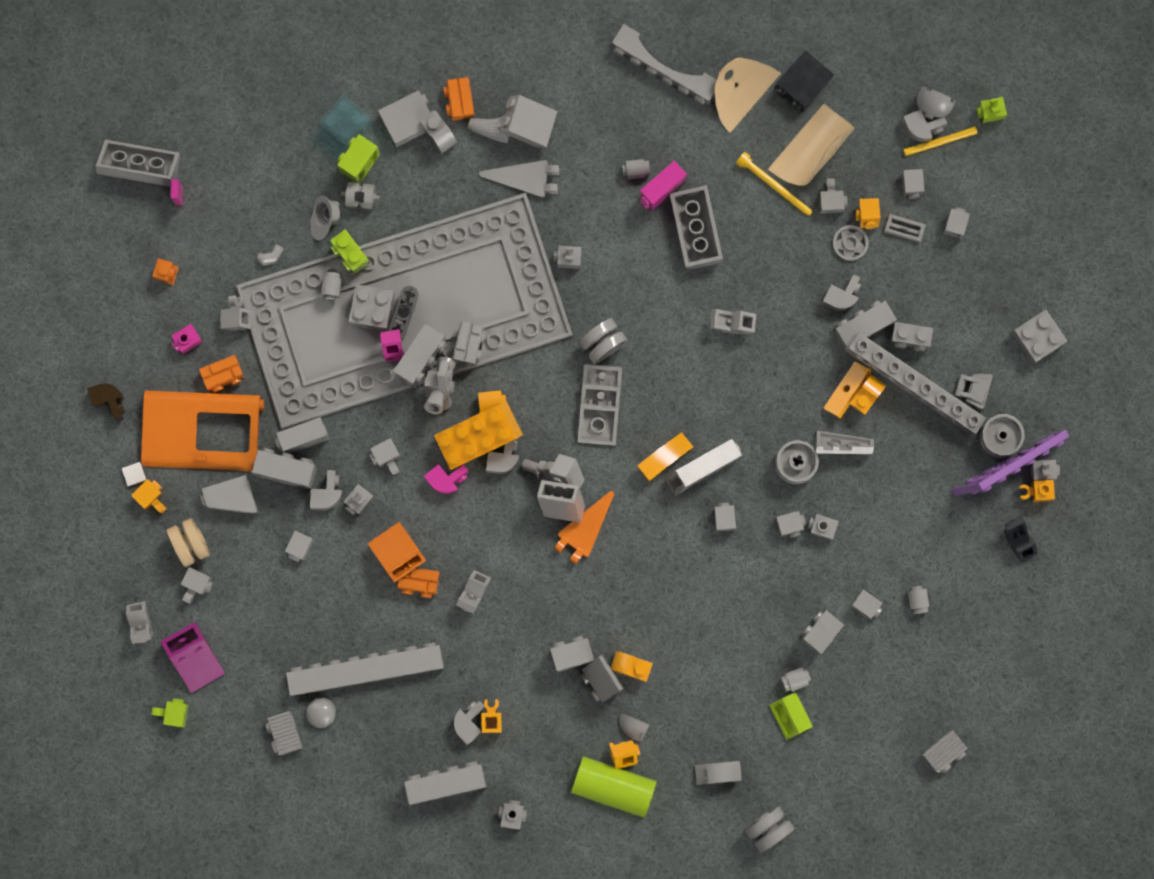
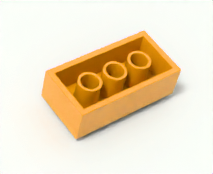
[434,401,523,470]

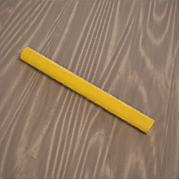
[903,127,977,157]

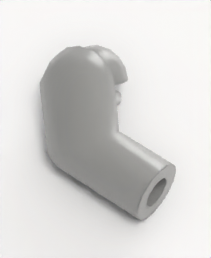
[256,244,284,266]

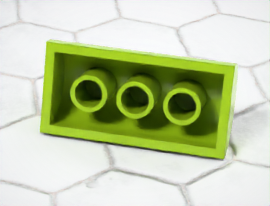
[571,756,657,818]

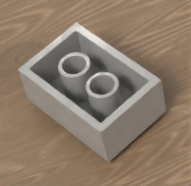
[393,323,447,389]
[252,448,317,490]

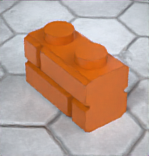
[443,77,475,121]
[199,355,245,393]
[397,568,440,598]

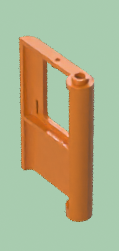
[141,390,264,471]

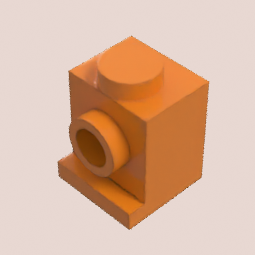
[152,258,179,285]

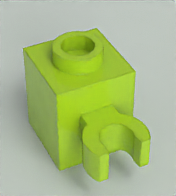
[976,97,1007,123]
[151,698,188,728]

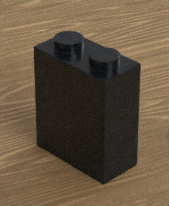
[774,50,834,112]

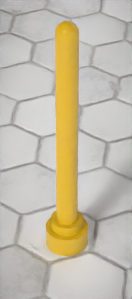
[736,152,812,216]

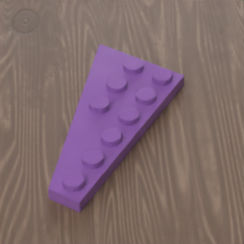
[951,430,1069,496]

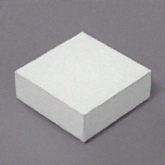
[122,462,146,487]

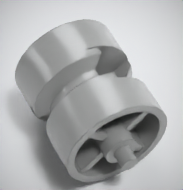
[341,182,379,209]

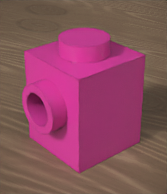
[171,324,203,354]

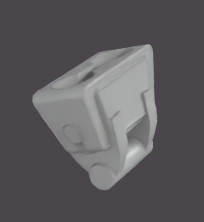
[955,374,992,411]

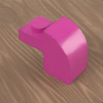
[380,329,404,363]
[424,464,469,494]

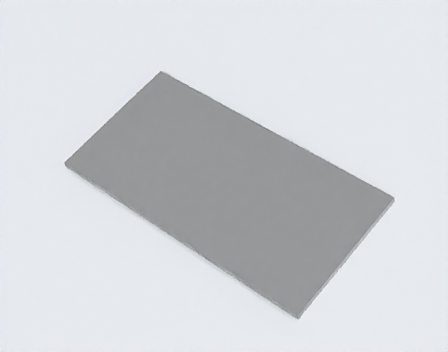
[236,193,573,429]

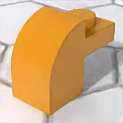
[850,374,887,415]
[610,651,653,682]

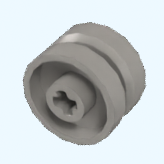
[578,318,628,365]
[979,414,1025,459]
[775,440,819,485]
[745,806,795,853]

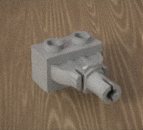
[522,454,585,488]

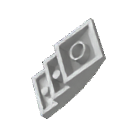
[578,363,622,446]

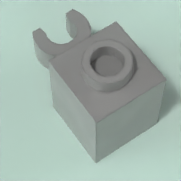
[819,178,847,214]
[554,246,581,269]
[220,295,251,331]
[369,438,400,475]
[1030,460,1060,482]
[344,484,374,515]
[181,567,213,604]

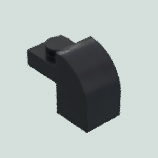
[1003,516,1038,562]

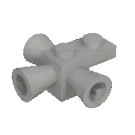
[424,357,456,414]

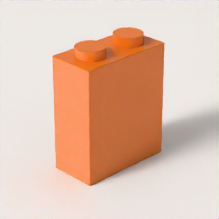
[368,522,426,583]

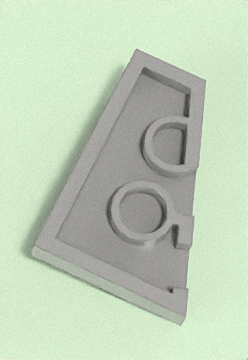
[816,431,874,455]

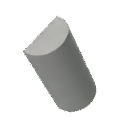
[96,140,180,187]
[670,185,723,269]

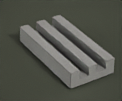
[884,214,926,243]

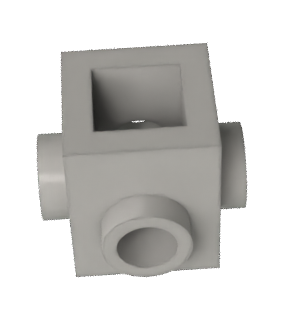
[498,800,527,829]

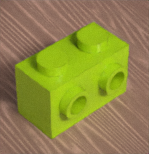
[330,229,370,275]

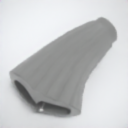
[468,115,510,144]

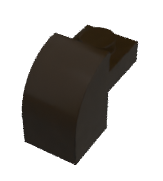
[87,383,125,421]

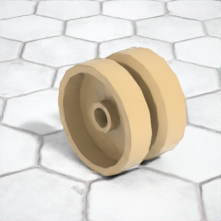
[167,518,210,567]

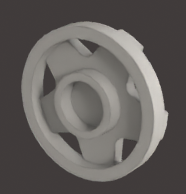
[833,225,869,261]

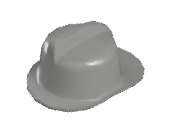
[310,195,340,241]

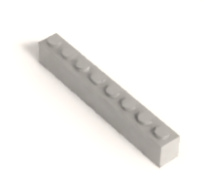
[286,642,444,696]

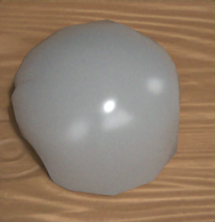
[306,697,336,728]

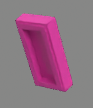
[170,179,183,206]

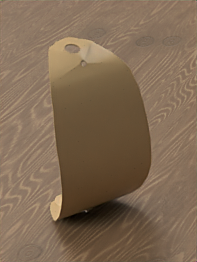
[714,58,855,186]

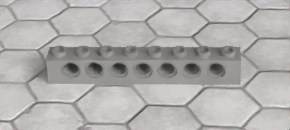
[845,332,986,435]

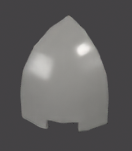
[619,713,649,742]

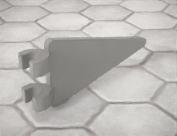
[479,160,560,198]

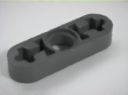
[389,286,419,339]

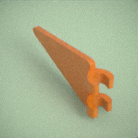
[554,491,614,565]

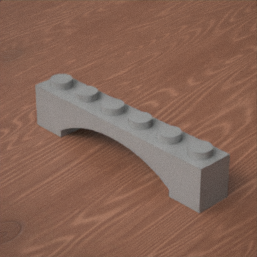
[612,24,717,105]

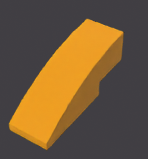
[637,432,693,482]

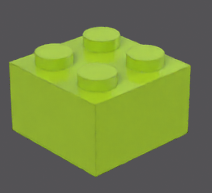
[337,134,380,184]

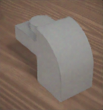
[420,110,457,154]
[902,110,947,142]
[822,274,861,311]
[710,309,756,334]
[486,440,519,474]
[310,470,343,510]
[456,570,491,613]
[126,601,153,644]
[454,701,485,745]
[695,761,742,785]

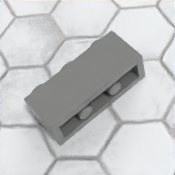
[835,300,897,348]

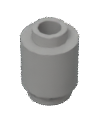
[622,159,650,180]
[321,272,342,301]
[908,586,930,614]
[781,667,811,692]

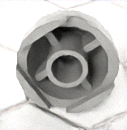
[917,86,956,120]

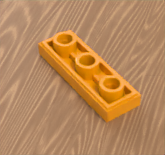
[824,361,872,419]

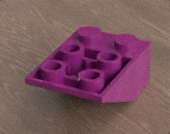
[160,622,225,693]

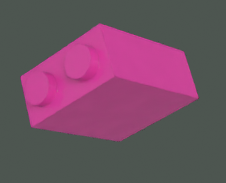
[639,160,687,211]

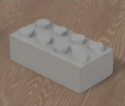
[404,761,487,805]

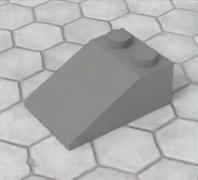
[581,655,623,703]

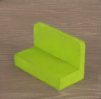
[769,692,812,740]

